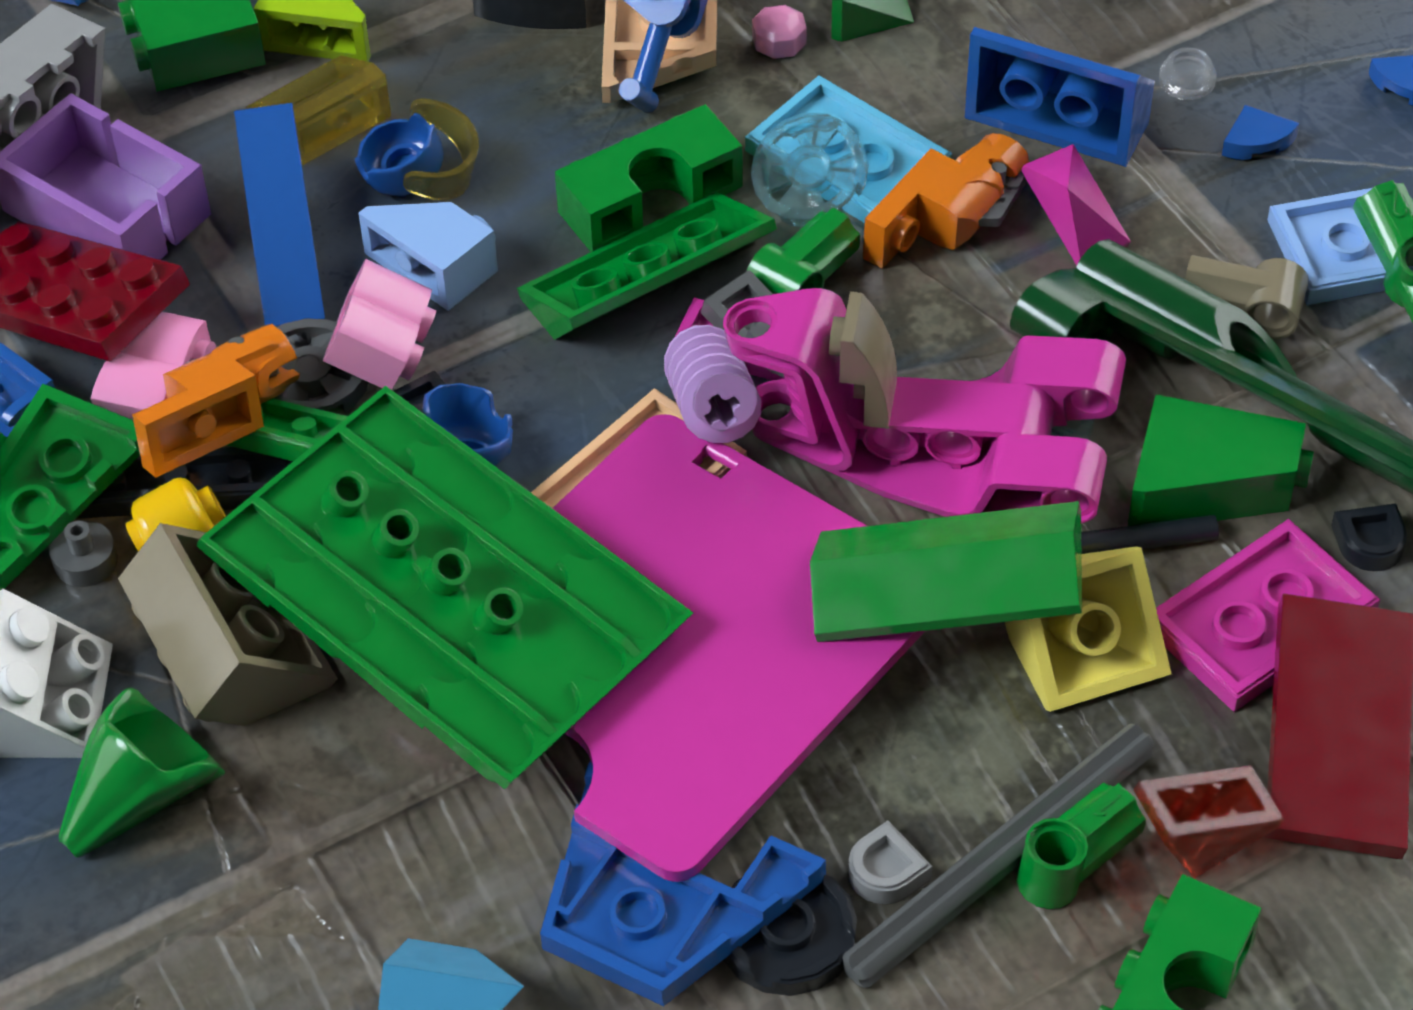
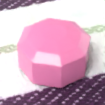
[752,5,807,59]

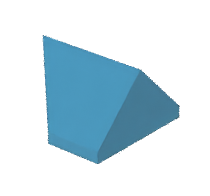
[378,938,524,1010]

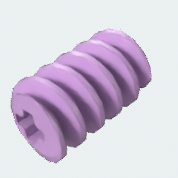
[664,325,761,443]

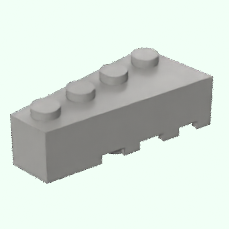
[0,3,105,151]

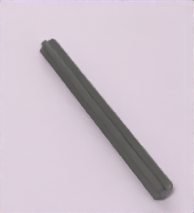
[842,724,1155,988]

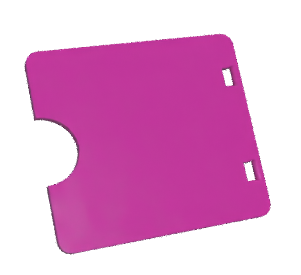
[552,414,926,882]

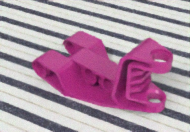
[723,288,1126,523]

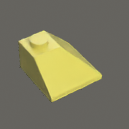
[1005,546,1172,712]

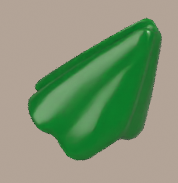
[58,688,226,858]

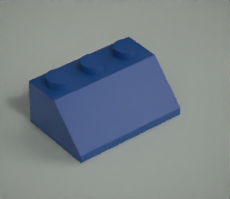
[965,27,1155,167]

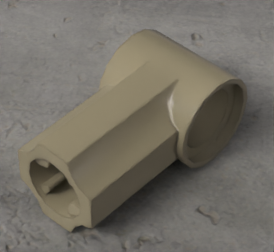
[1185,255,1309,339]

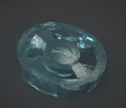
[751,112,869,227]

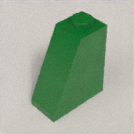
[1127,394,1314,526]

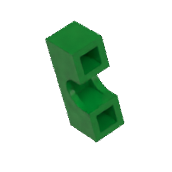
[555,104,743,252]
[1098,874,1262,1010]

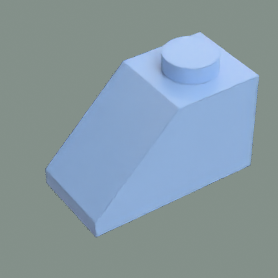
[359,202,498,311]

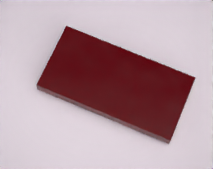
[1265,593,1413,860]

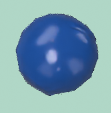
[355,113,444,197]
[421,383,513,467]

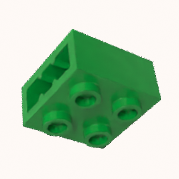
[118,0,266,92]

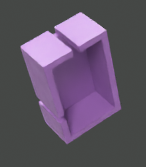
[0,93,211,260]

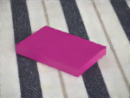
[1156,519,1380,712]

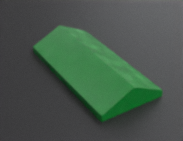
[517,192,777,340]
[810,501,1082,642]

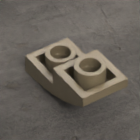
[829,292,897,429]

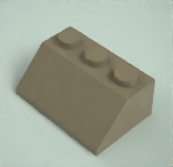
[118,523,338,726]

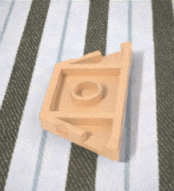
[601,0,717,103]

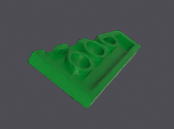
[0,384,140,591]

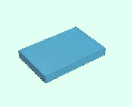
[745,75,952,223]

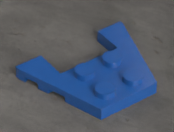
[540,760,826,1007]

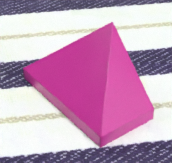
[1021,144,1131,266]

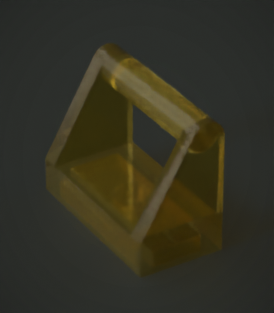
[245,55,391,165]

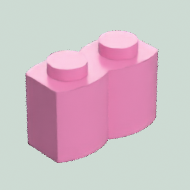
[323,259,436,390]
[91,312,216,420]

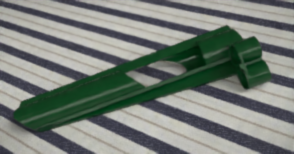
[1010,239,1413,494]

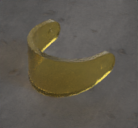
[403,98,479,201]

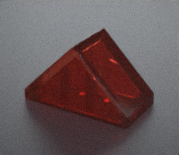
[1133,765,1284,879]

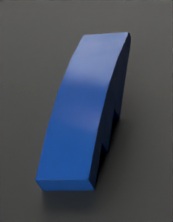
[234,103,325,327]

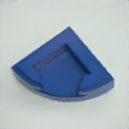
[1369,55,1413,106]
[1222,105,1299,160]

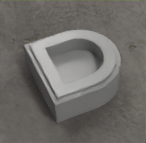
[848,820,932,904]

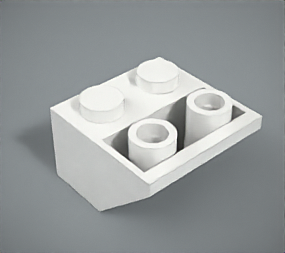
[0,589,113,758]

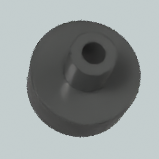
[49,520,118,587]

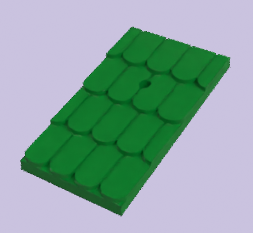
[196,386,693,790]

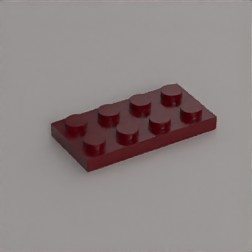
[0,221,190,362]

